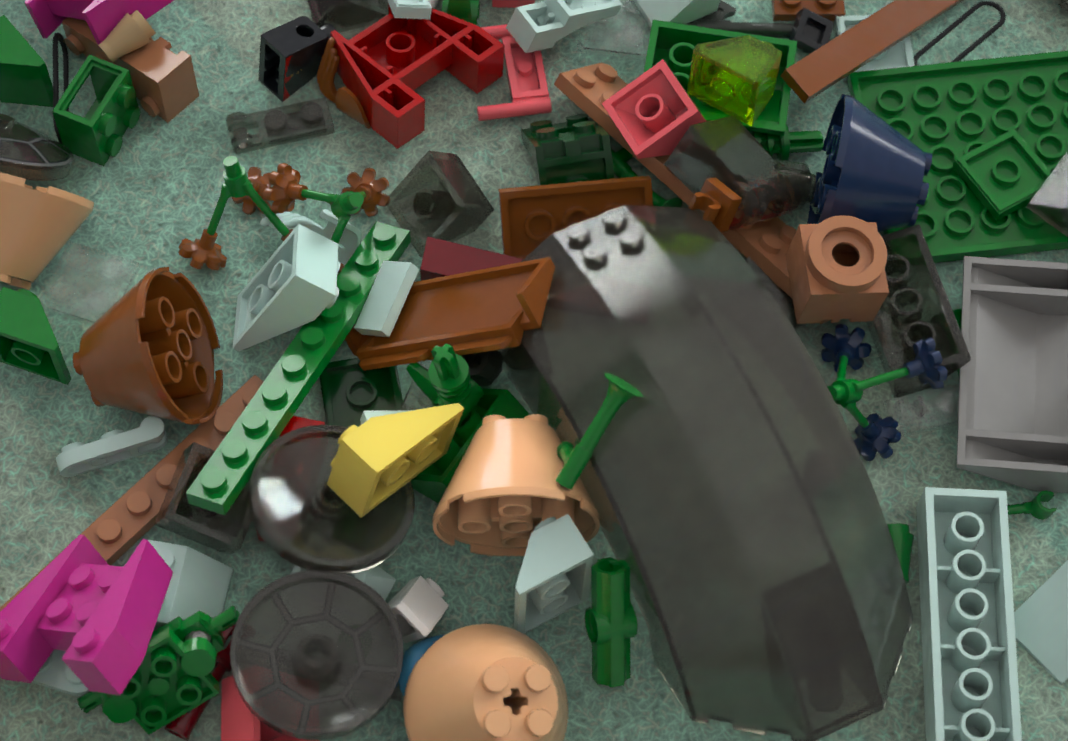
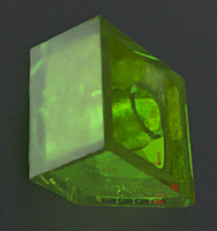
[687,35,782,126]

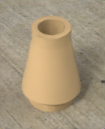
[98,10,156,63]

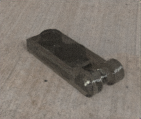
[226,97,335,154]

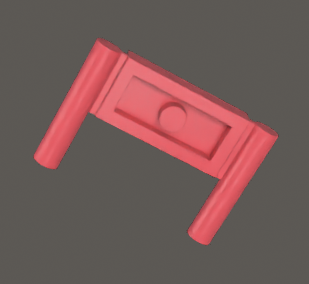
[477,24,552,121]

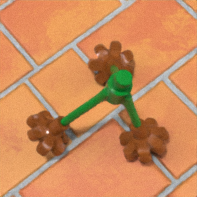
[178,156,293,270]
[263,163,390,276]

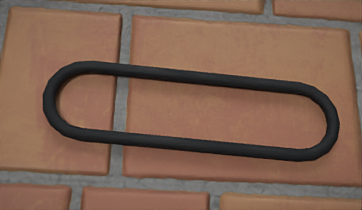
[913,1,1006,66]
[53,33,69,144]

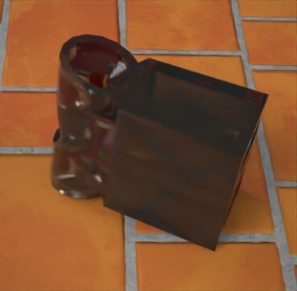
[664,115,801,230]

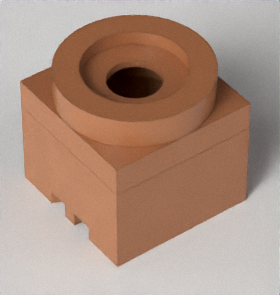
[786,215,889,324]

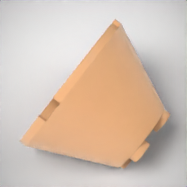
[0,172,94,290]
[433,414,600,556]
[403,624,568,741]

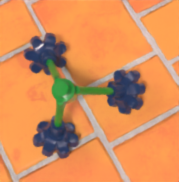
[821,324,947,461]

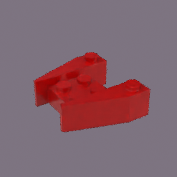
[331,4,505,149]

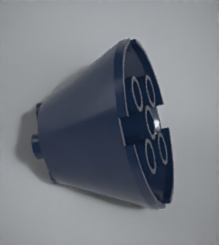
[807,94,932,232]

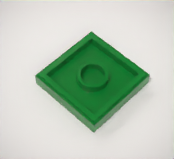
[953,129,1059,221]

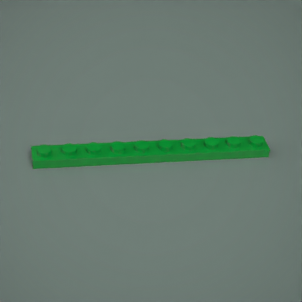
[186,221,411,515]

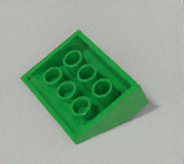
[644,20,797,136]

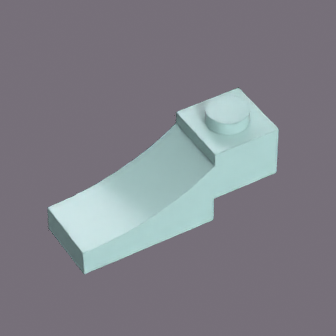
[506,0,623,53]

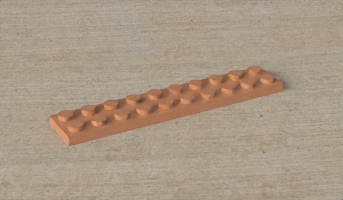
[554,62,830,324]

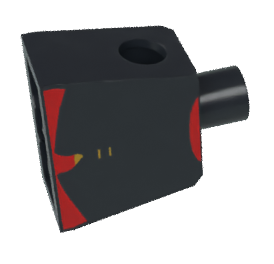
[258,16,337,102]

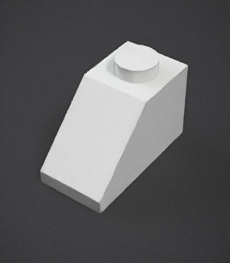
[377,576,449,643]

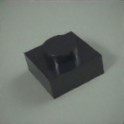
[789,8,834,54]

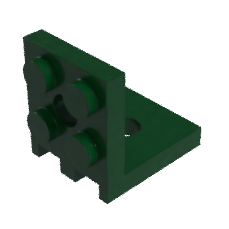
[521,114,615,185]

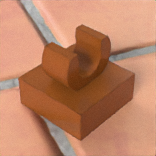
[688,177,742,233]

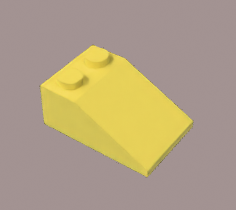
[327,403,464,518]

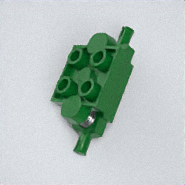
[77,606,242,735]

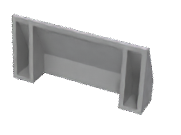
[956,256,1068,493]

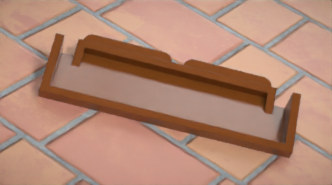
[345,257,555,370]

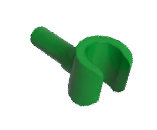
[1007,490,1057,520]

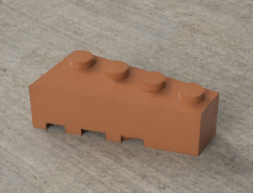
[62,17,199,123]

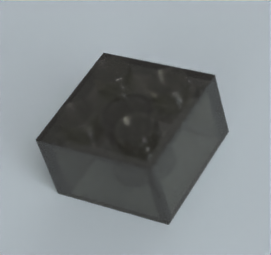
[154,442,269,555]

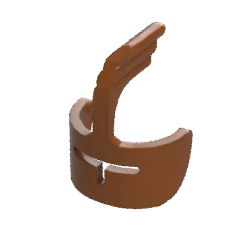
[317,37,371,129]

